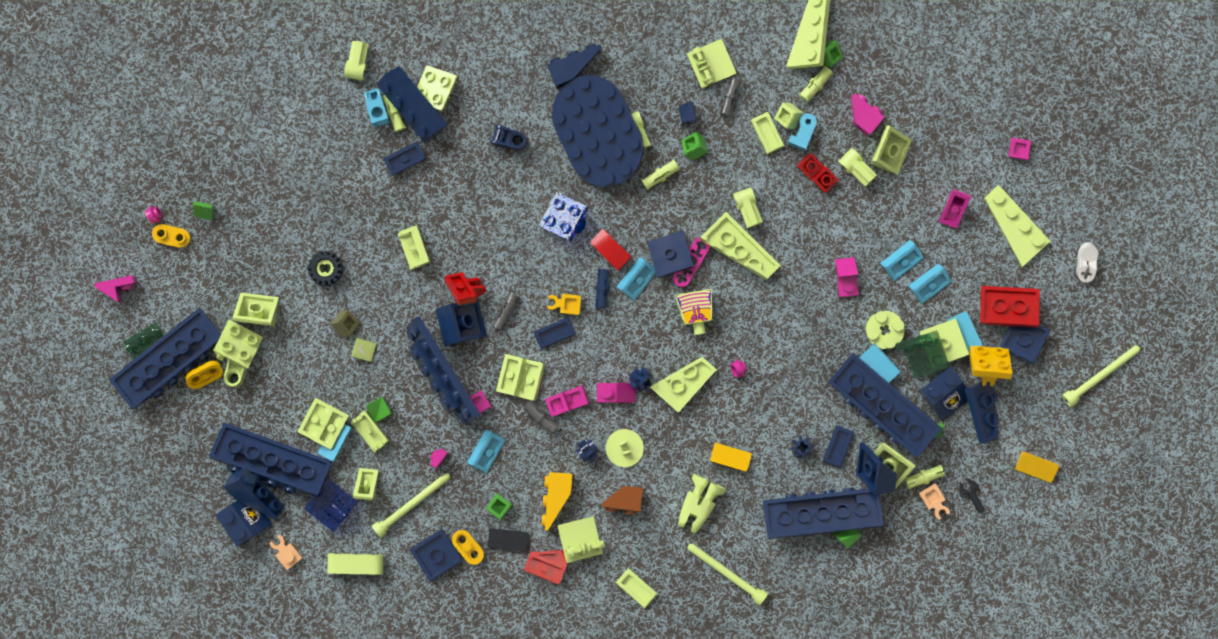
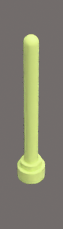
[1062,346,1140,408]
[372,473,450,538]
[688,544,768,606]

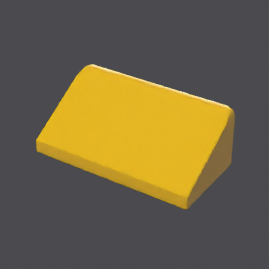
[710,443,752,472]
[1015,451,1060,483]

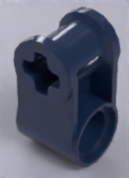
[489,124,527,151]

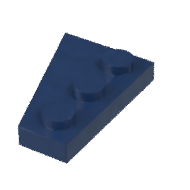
[965,380,998,444]

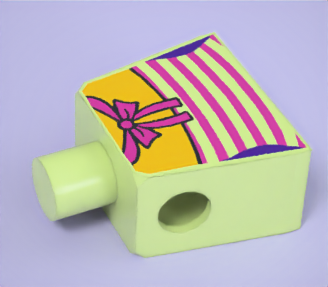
[675,289,712,335]

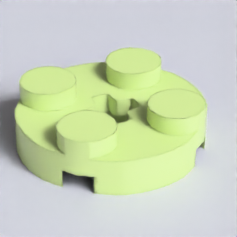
[865,311,904,349]

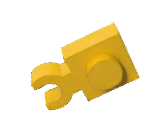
[547,294,581,315]

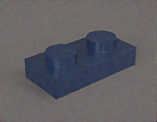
[383,141,426,176]

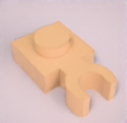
[918,483,950,520]
[269,535,303,570]

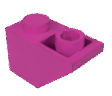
[850,93,884,137]

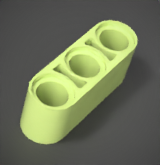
[327,553,384,574]

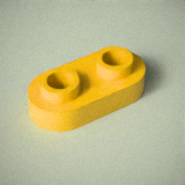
[152,224,191,248]
[185,361,223,389]
[452,530,484,565]

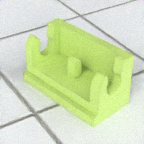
[398,225,430,270]
[351,410,390,453]

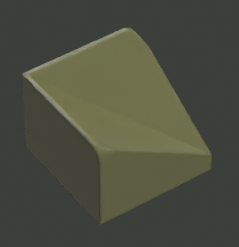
[330,310,360,337]

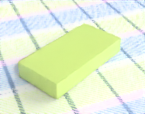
[751,112,784,154]
[616,568,657,608]

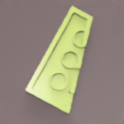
[786,0,830,69]
[984,185,1050,267]
[699,212,781,280]

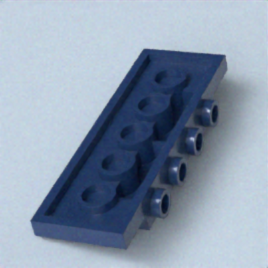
[109,308,221,410]
[406,316,481,425]
[828,352,942,458]
[209,423,332,498]
[763,488,884,540]

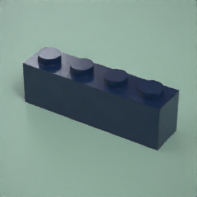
[376,66,448,143]

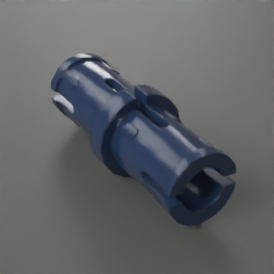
[595,269,610,308]

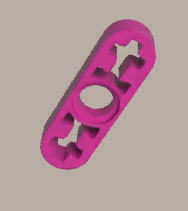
[673,237,710,287]

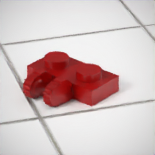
[444,272,487,305]

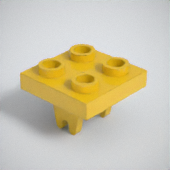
[969,346,1013,386]

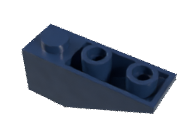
[547,44,602,88]
[223,467,284,520]

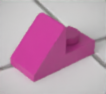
[939,189,971,229]
[835,257,859,297]
[94,275,137,303]
[597,383,635,403]

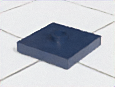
[647,230,694,279]
[999,325,1051,365]
[410,528,463,582]

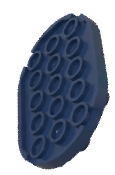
[552,76,644,187]

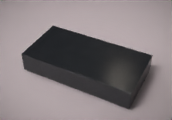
[487,528,528,551]

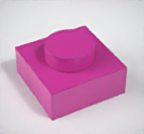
[1008,138,1031,161]
[470,390,492,413]
[429,448,448,468]

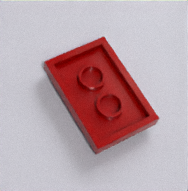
[980,286,1040,328]

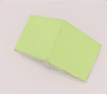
[353,468,378,500]

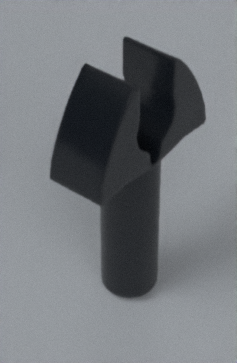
[959,478,985,513]

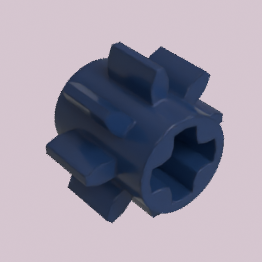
[629,367,653,392]
[790,435,814,459]
[576,439,599,462]

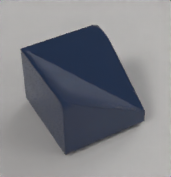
[679,102,696,125]

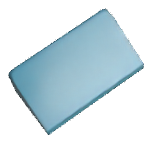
[880,240,924,281]
[617,257,656,300]
[908,264,952,304]
[947,311,983,352]
[860,343,901,382]
[318,424,352,462]
[467,429,506,473]

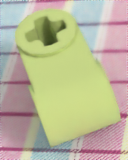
[224,359,247,388]

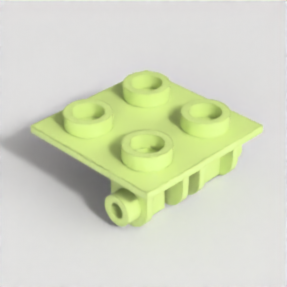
[687,39,737,88]
[417,65,457,112]
[213,320,263,369]
[557,516,604,563]

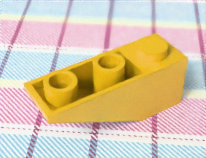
[541,472,573,531]

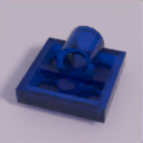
[538,192,589,242]
[304,478,358,532]

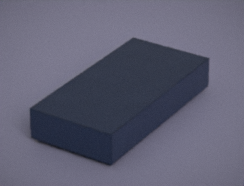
[533,317,576,349]
[822,425,854,468]

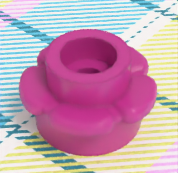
[145,205,162,224]
[730,360,747,378]

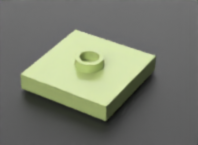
[920,318,969,367]

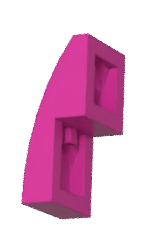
[545,385,590,417]

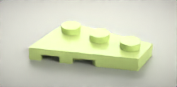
[650,357,717,413]

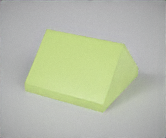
[870,125,912,175]
[233,293,279,327]
[875,443,916,489]

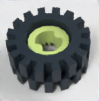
[307,251,343,286]

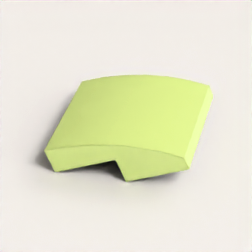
[496,354,545,401]
[298,398,349,449]

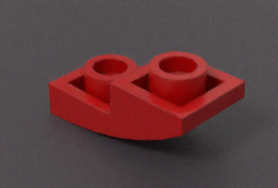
[796,152,839,193]
[590,229,632,271]

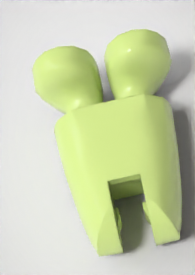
[678,474,726,533]

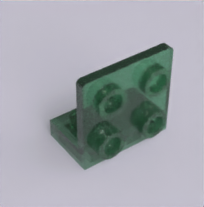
[895,330,949,378]

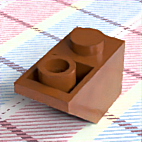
[602,486,643,515]

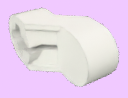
[1076,242,1098,282]

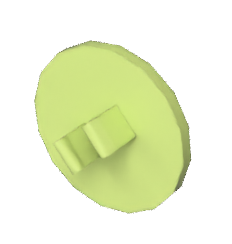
[605,429,644,467]

